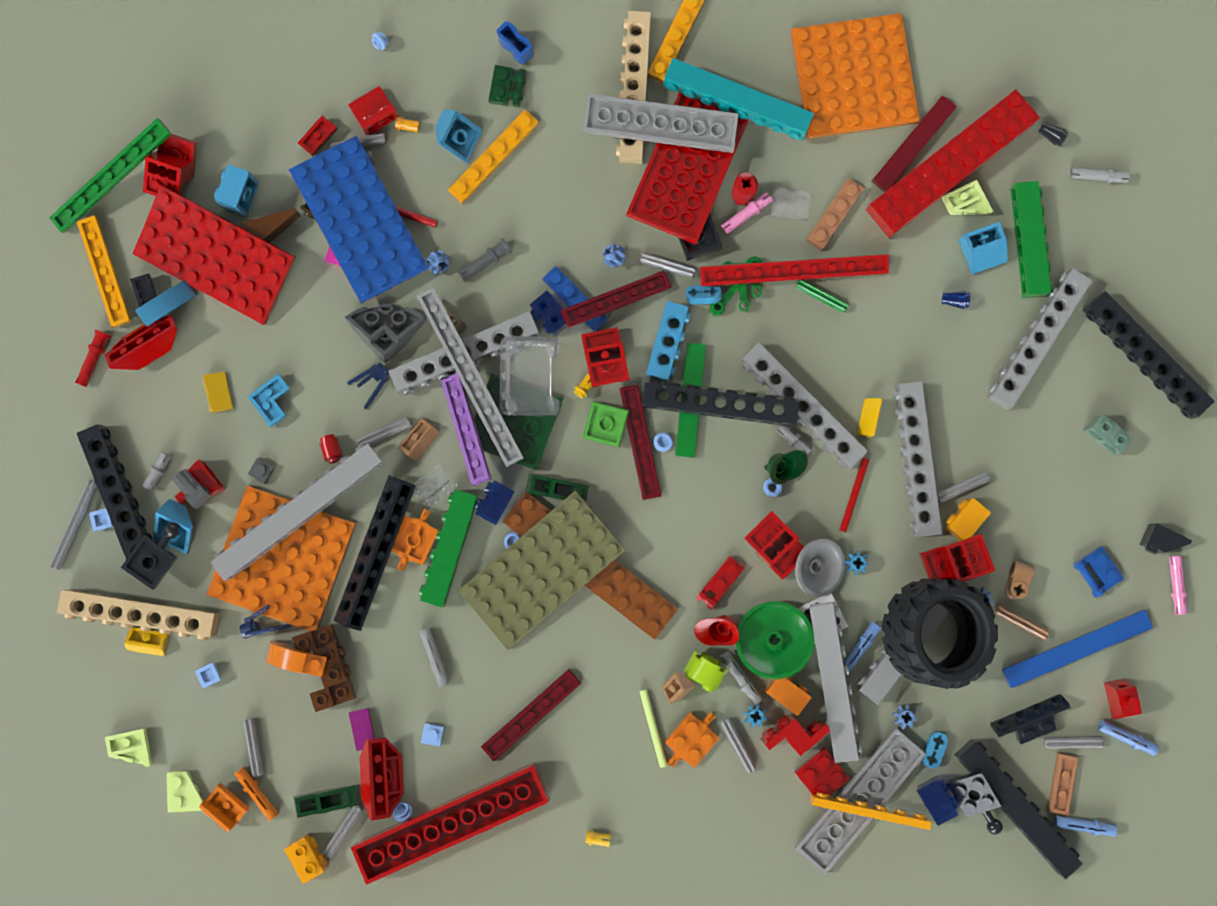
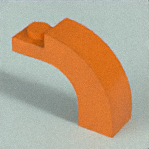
[265,641,327,677]

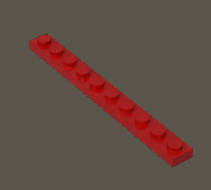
[700,254,889,286]

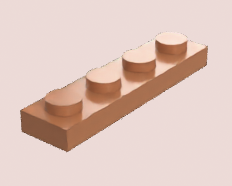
[806,178,864,251]

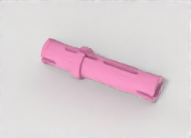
[720,192,773,235]
[1169,556,1188,615]

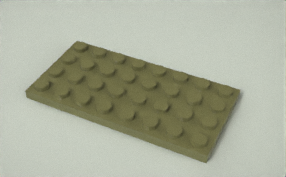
[458,491,626,650]

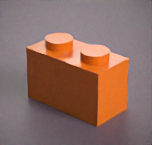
[764,677,812,716]

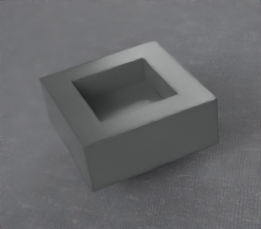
[248,458,275,484]

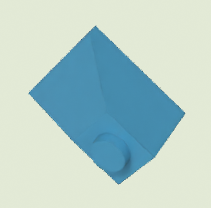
[436,109,483,163]
[153,498,193,554]

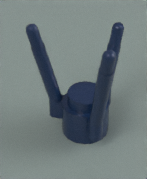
[347,362,389,409]
[240,605,292,639]

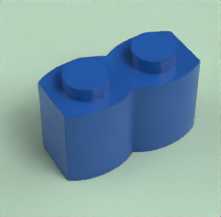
[496,21,533,65]

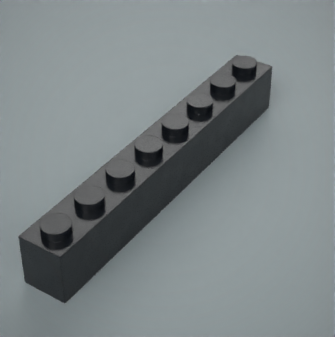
[954,739,1083,880]

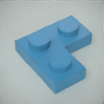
[247,374,291,427]

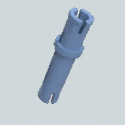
[843,622,882,673]
[1098,719,1159,756]
[1054,815,1117,837]

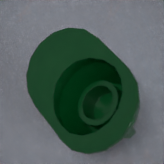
[764,450,808,485]

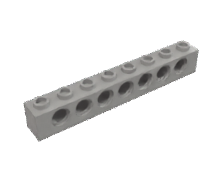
[988,268,1092,410]
[388,311,539,395]
[741,343,868,469]
[893,381,942,537]

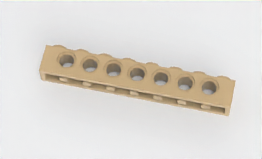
[616,11,651,164]
[57,590,220,640]

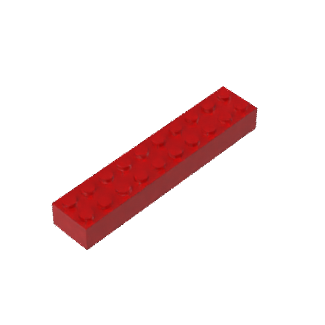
[866,89,1040,239]
[351,762,550,885]

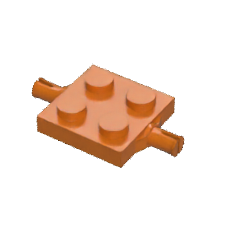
[392,509,439,572]
[664,712,719,768]

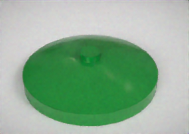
[736,601,814,680]

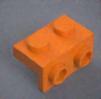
[199,783,250,832]

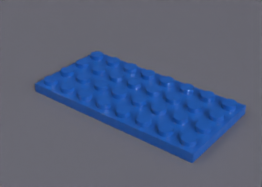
[288,136,428,304]

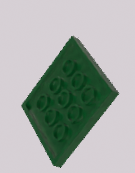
[474,373,563,471]

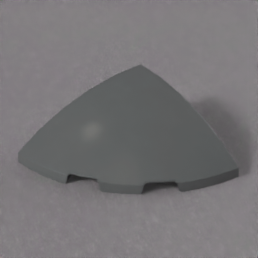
[345,303,426,364]

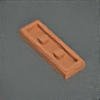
[1047,752,1079,816]

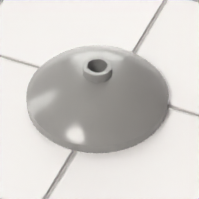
[795,538,845,597]

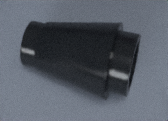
[1038,122,1069,146]

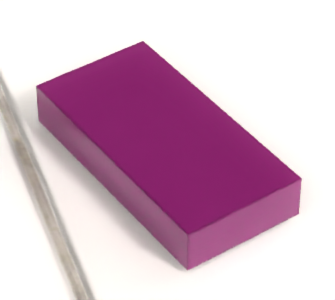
[349,708,375,751]

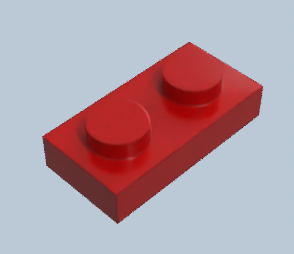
[298,115,338,157]

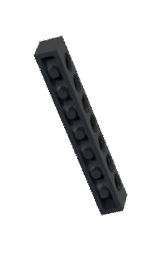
[1083,291,1215,419]
[642,380,799,427]
[76,424,154,568]
[333,475,416,631]

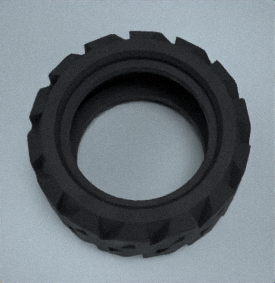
[882,578,998,689]

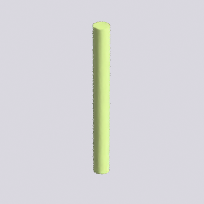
[639,689,668,768]

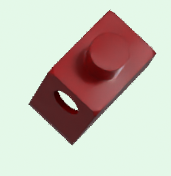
[175,459,226,505]
[1104,679,1142,719]

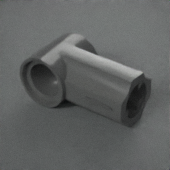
[172,469,212,509]

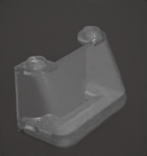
[500,336,560,416]

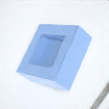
[89,508,113,532]
[195,662,223,689]
[421,723,445,747]

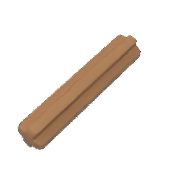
[994,605,1049,640]

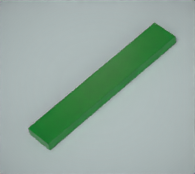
[675,343,706,458]

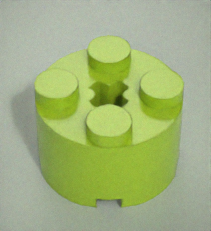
[683,649,729,693]

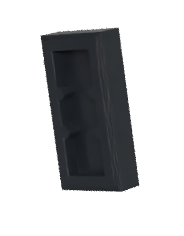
[130,273,157,307]

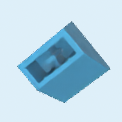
[958,222,1008,275]

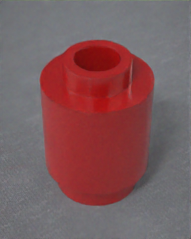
[319,434,343,464]

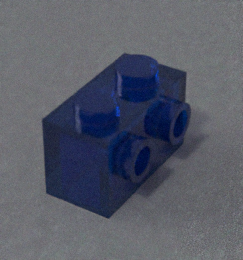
[529,290,567,337]
[474,480,515,525]
[917,775,960,826]

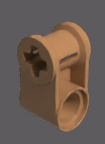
[1005,561,1035,599]

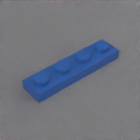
[542,266,608,332]

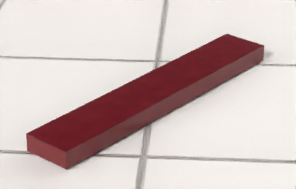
[871,95,957,192]
[560,270,672,329]
[619,384,661,500]
[481,669,582,762]

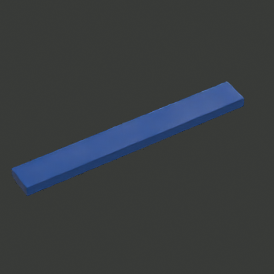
[1002,610,1153,688]

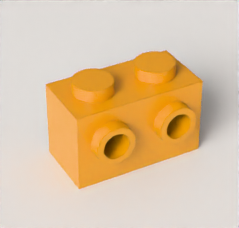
[944,498,991,541]
[284,833,328,884]

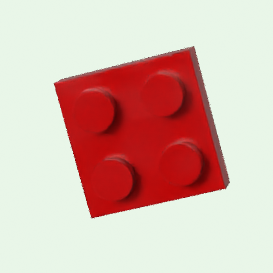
[794,747,850,796]

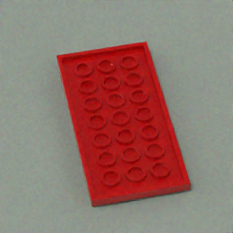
[626,92,749,245]
[132,185,296,325]

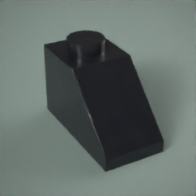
[1139,523,1192,555]

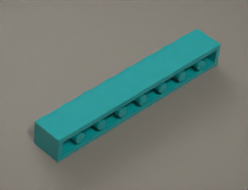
[663,58,814,141]

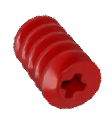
[731,172,758,206]

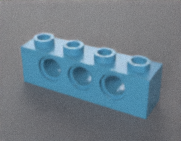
[646,301,691,382]

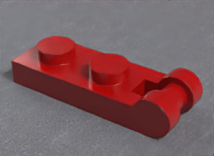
[696,556,745,610]

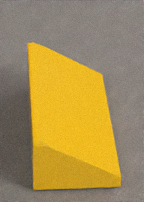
[203,372,233,413]
[857,398,883,438]
[124,627,169,656]

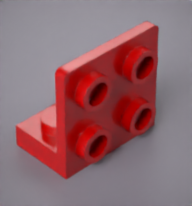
[348,86,399,136]

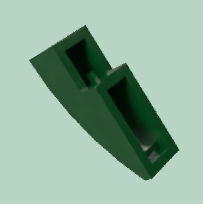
[525,474,589,502]
[293,785,358,818]

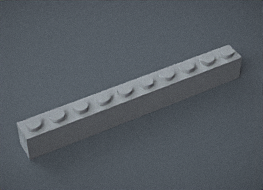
[211,443,384,581]

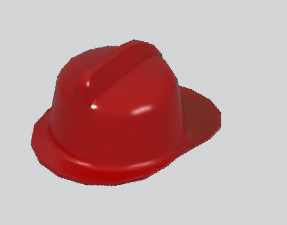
[694,615,739,646]

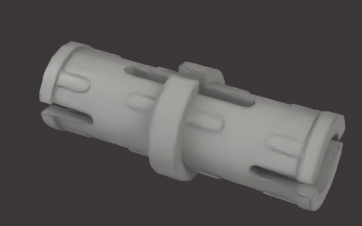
[776,426,813,455]
[142,451,172,491]

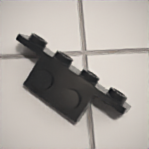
[990,694,1070,744]

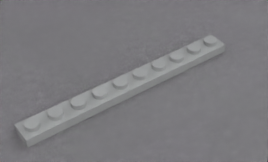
[417,287,524,467]

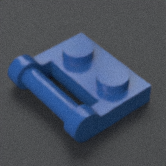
[1073,546,1124,598]

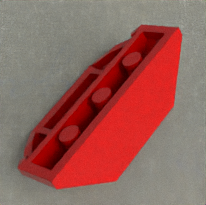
[105,315,177,370]
[359,737,404,821]

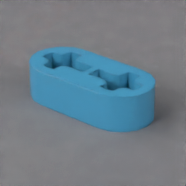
[685,285,722,305]
[922,731,948,769]

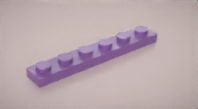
[441,373,492,486]

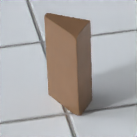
[398,418,440,461]
[662,671,696,704]

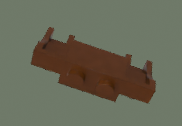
[292,624,356,712]

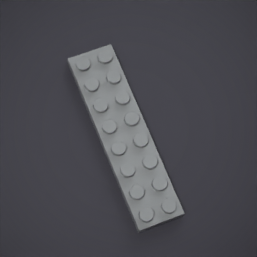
[583,94,738,153]
[794,727,926,875]

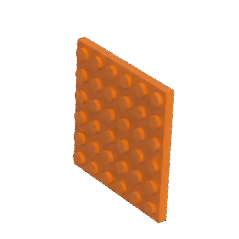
[790,13,920,139]
[207,486,356,631]

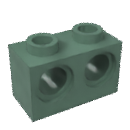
[1084,414,1134,455]

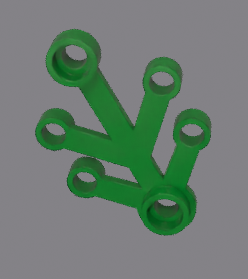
[709,256,763,317]

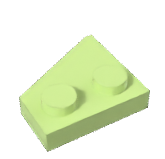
[942,180,994,215]
[105,728,153,767]
[167,770,203,813]

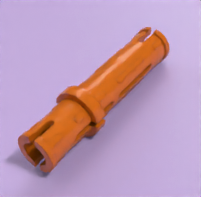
[234,767,279,821]

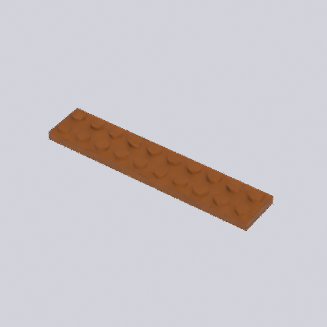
[502,492,678,640]

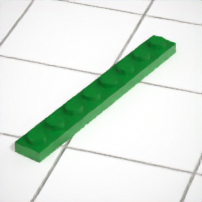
[49,118,172,233]

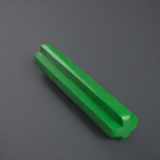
[796,279,849,313]

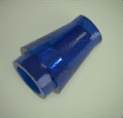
[941,291,970,310]

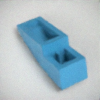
[135,280,196,327]

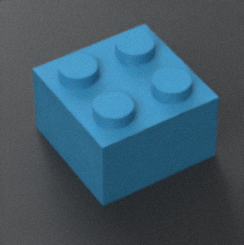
[214,165,260,217]

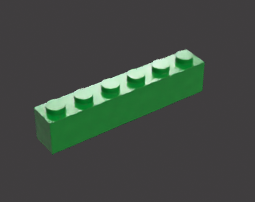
[1010,181,1053,298]
[419,489,479,608]

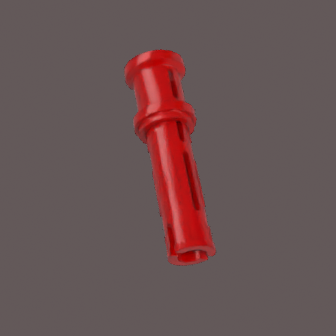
[75,329,112,387]

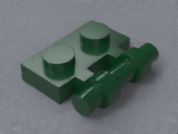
[488,65,527,107]

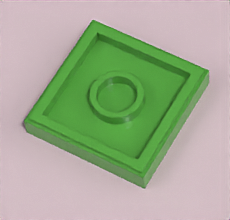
[582,401,630,448]

